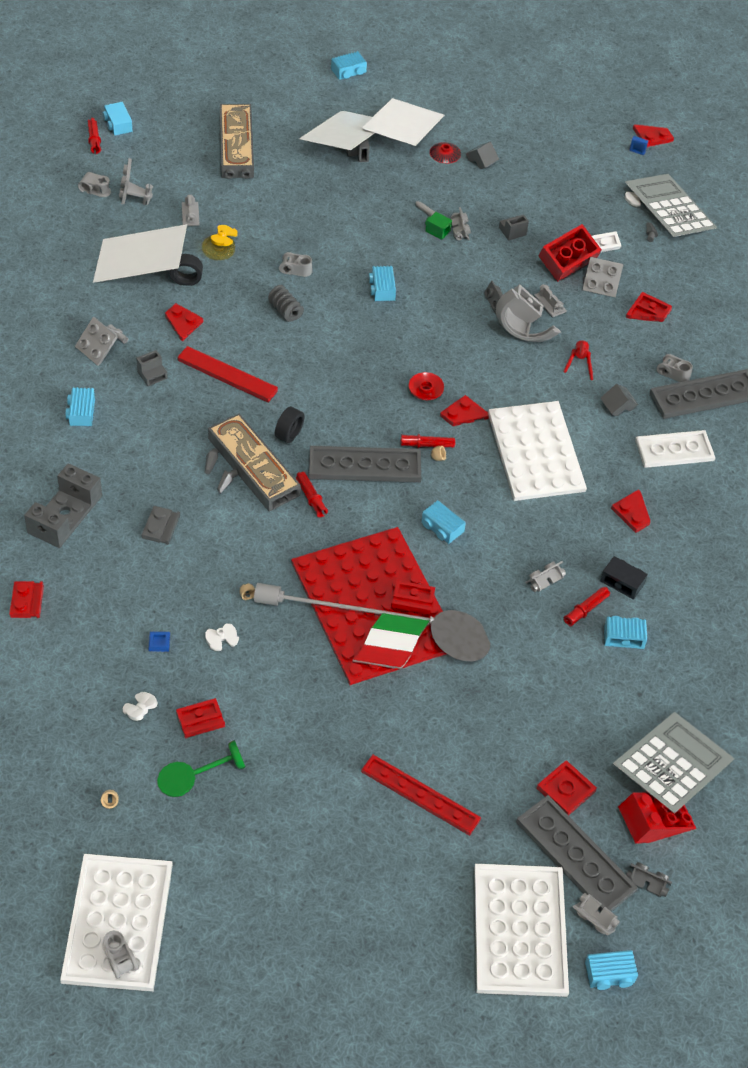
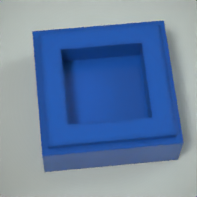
[630,136,648,155]
[149,632,170,652]

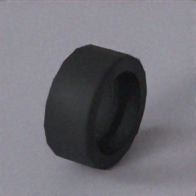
[169,254,203,286]
[274,406,305,444]

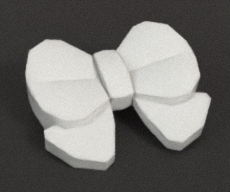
[625,192,641,207]
[206,623,239,651]
[123,692,158,721]

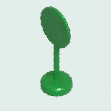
[157,740,245,797]

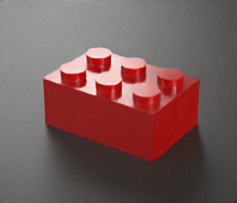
[538,224,602,282]

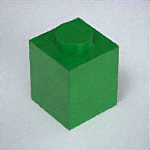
[425,212,452,240]

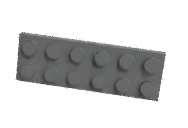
[650,369,748,419]
[309,446,421,482]
[516,795,638,912]

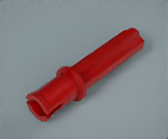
[87,118,101,154]
[400,434,455,448]
[296,472,328,517]
[563,587,610,627]

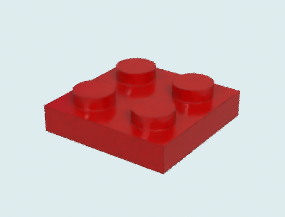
[536,760,597,816]

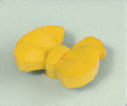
[211,225,238,246]

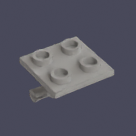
[119,158,153,205]
[583,257,623,297]
[75,317,128,366]

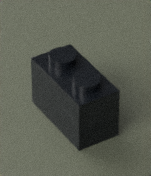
[600,556,648,600]

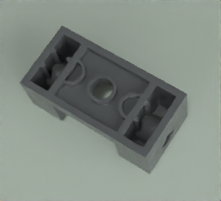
[24,463,102,548]

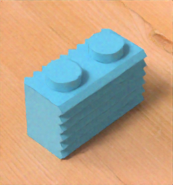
[331,51,367,80]
[102,102,133,136]
[369,266,396,301]
[66,387,95,426]
[421,500,466,544]
[604,616,647,649]
[585,950,638,990]

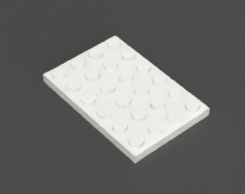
[488,401,587,501]
[60,854,173,992]
[474,864,569,997]

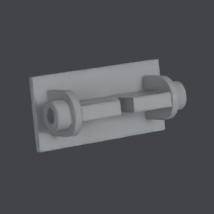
[182,195,200,226]
[451,207,471,240]
[534,284,567,317]
[525,561,566,592]
[573,893,620,936]

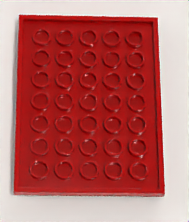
[291,527,447,685]

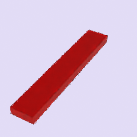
[178,346,278,403]
[361,754,481,836]

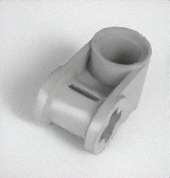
[78,172,111,197]
[279,252,312,277]
[657,354,693,382]
[103,930,139,979]

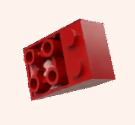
[618,792,696,844]

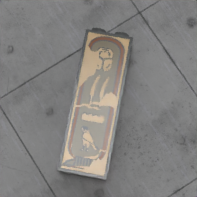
[220,104,254,179]
[208,413,301,512]

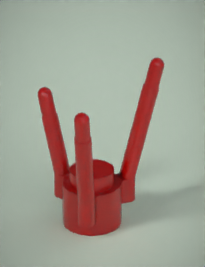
[563,340,593,380]

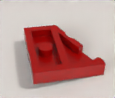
[633,124,674,147]
[626,292,672,322]
[165,303,203,341]
[440,395,489,426]
[611,489,651,533]

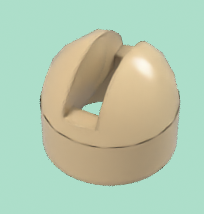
[431,446,446,461]
[240,583,255,600]
[101,790,119,809]

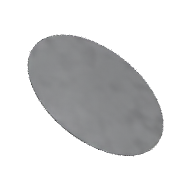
[431,610,491,661]

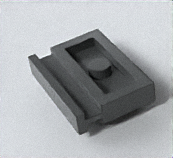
[141,506,180,545]

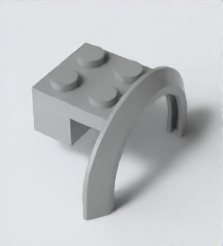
[496,284,561,342]

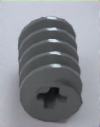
[268,284,304,322]

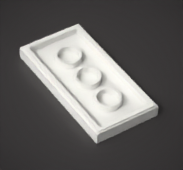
[635,430,715,468]

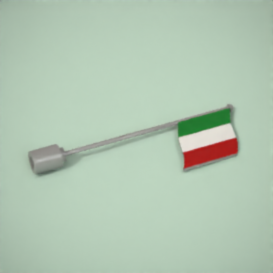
[254,583,434,669]

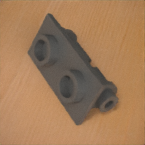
[484,281,503,314]
[626,862,672,897]

